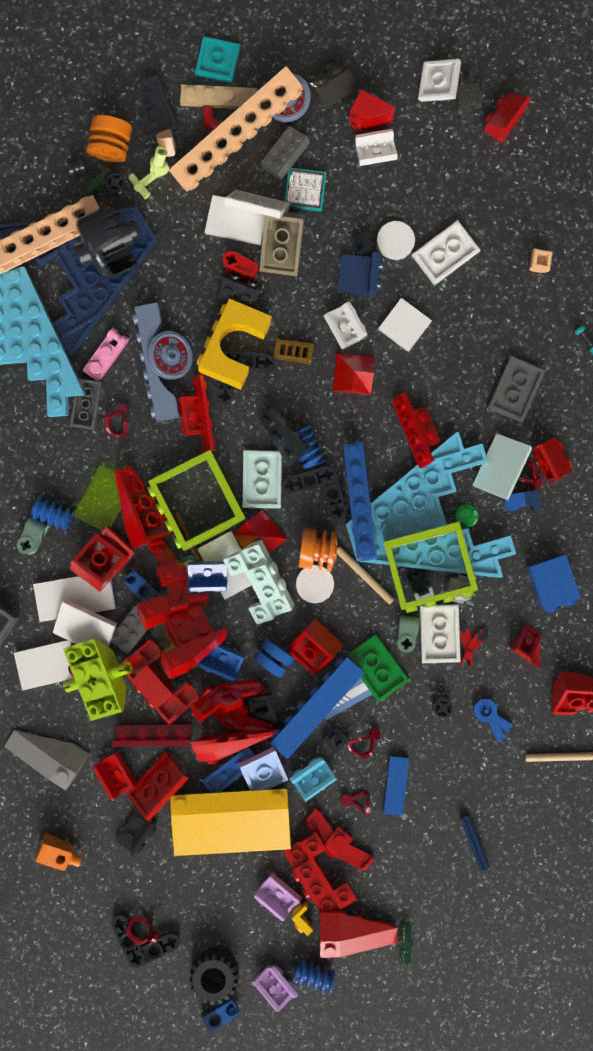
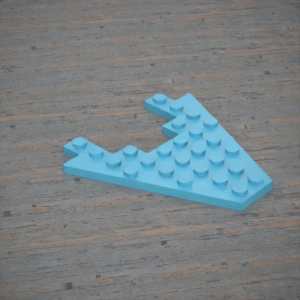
[0,267,85,417]
[346,432,516,578]

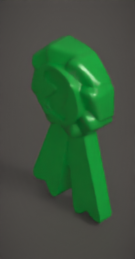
[449,504,479,534]

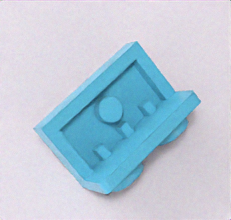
[290,757,337,801]

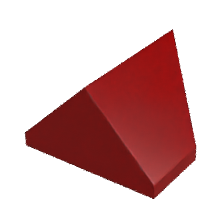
[509,624,542,670]

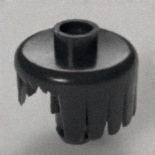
[74,205,143,280]

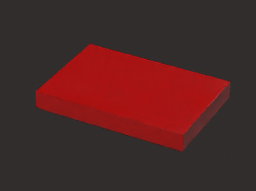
[126,751,189,821]

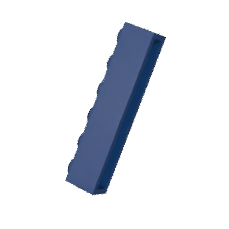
[343,442,378,561]
[270,655,365,759]

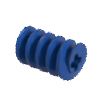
[297,425,326,469]
[31,495,75,531]
[292,959,335,995]

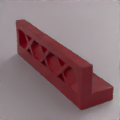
[112,723,192,747]

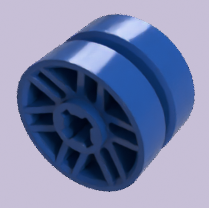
[253,638,295,678]

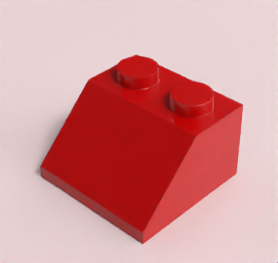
[349,89,396,132]
[484,93,531,143]
[532,437,572,483]
[70,533,127,592]
[286,618,344,675]

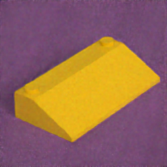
[170,789,291,856]

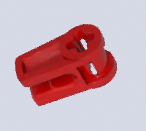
[223,251,258,280]

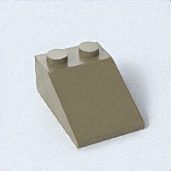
[260,212,305,276]

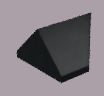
[242,692,279,728]

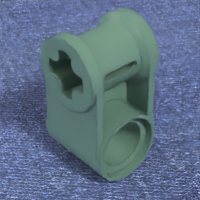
[17,517,49,555]
[397,615,420,653]

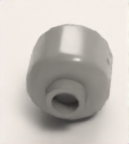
[446,574,470,604]

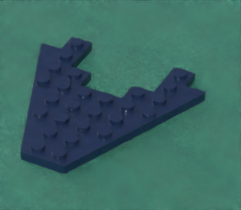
[0,207,157,357]

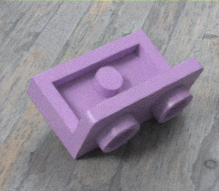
[254,872,302,921]
[252,965,298,1012]

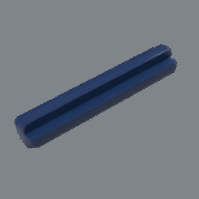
[460,814,489,871]

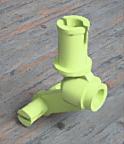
[128,146,169,199]

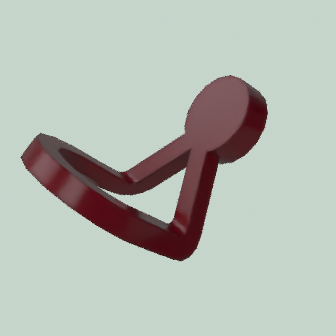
[104,403,130,438]
[518,459,543,490]
[347,728,381,758]
[339,789,370,815]
[126,916,159,945]

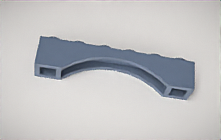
[133,303,180,422]

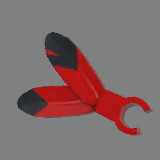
[459,623,488,668]

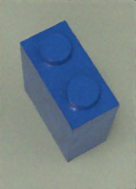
[526,555,581,613]

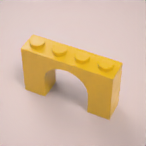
[197,299,272,390]

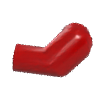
[203,107,222,131]

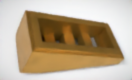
[273,339,314,365]

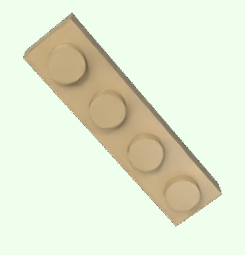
[180,84,257,109]

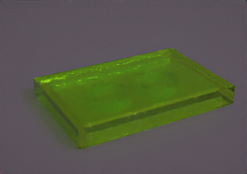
[73,465,121,531]

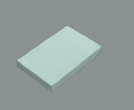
[473,434,532,500]
[242,450,282,508]

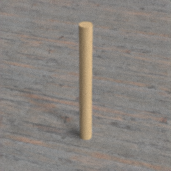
[337,546,395,605]
[525,752,593,762]

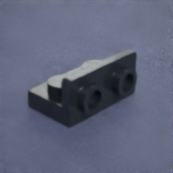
[115,809,157,856]

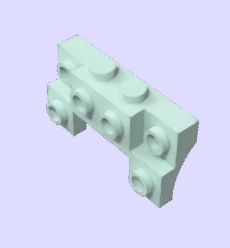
[223,540,295,624]

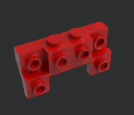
[121,639,201,724]
[283,831,357,911]

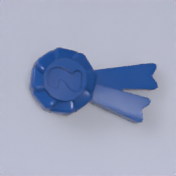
[474,698,513,743]

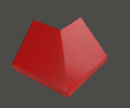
[333,353,374,395]
[233,510,287,554]

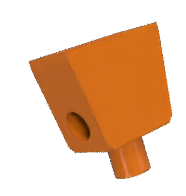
[35,832,82,871]

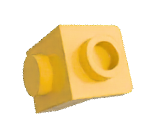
[291,901,313,936]

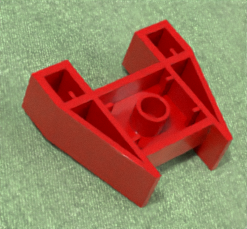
[137,593,227,679]

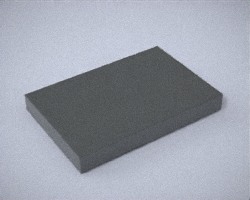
[487,355,546,423]

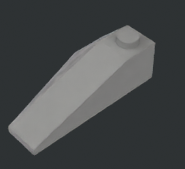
[4,730,90,790]

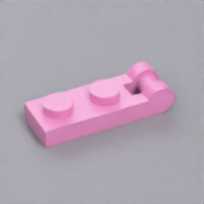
[82,328,129,382]

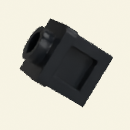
[407,570,434,600]

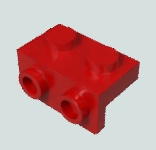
[93,751,138,800]

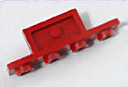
[178,375,215,453]
[392,392,441,469]

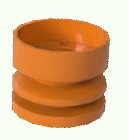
[86,115,132,162]
[299,528,338,571]

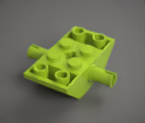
[63,638,132,721]

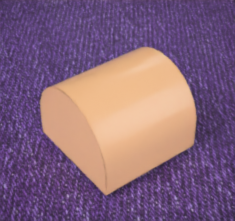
[156,130,176,157]
[529,248,552,273]

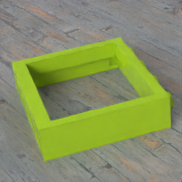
[148,450,246,551]
[383,522,478,613]

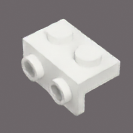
[355,129,397,166]
[324,301,367,349]

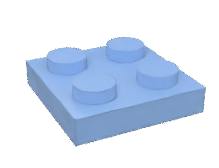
[239,747,288,791]

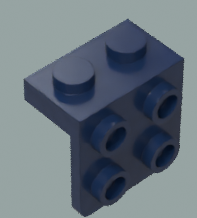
[338,252,383,296]

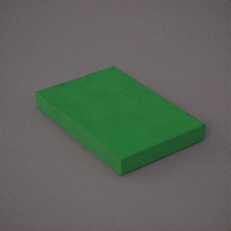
[345,633,410,703]

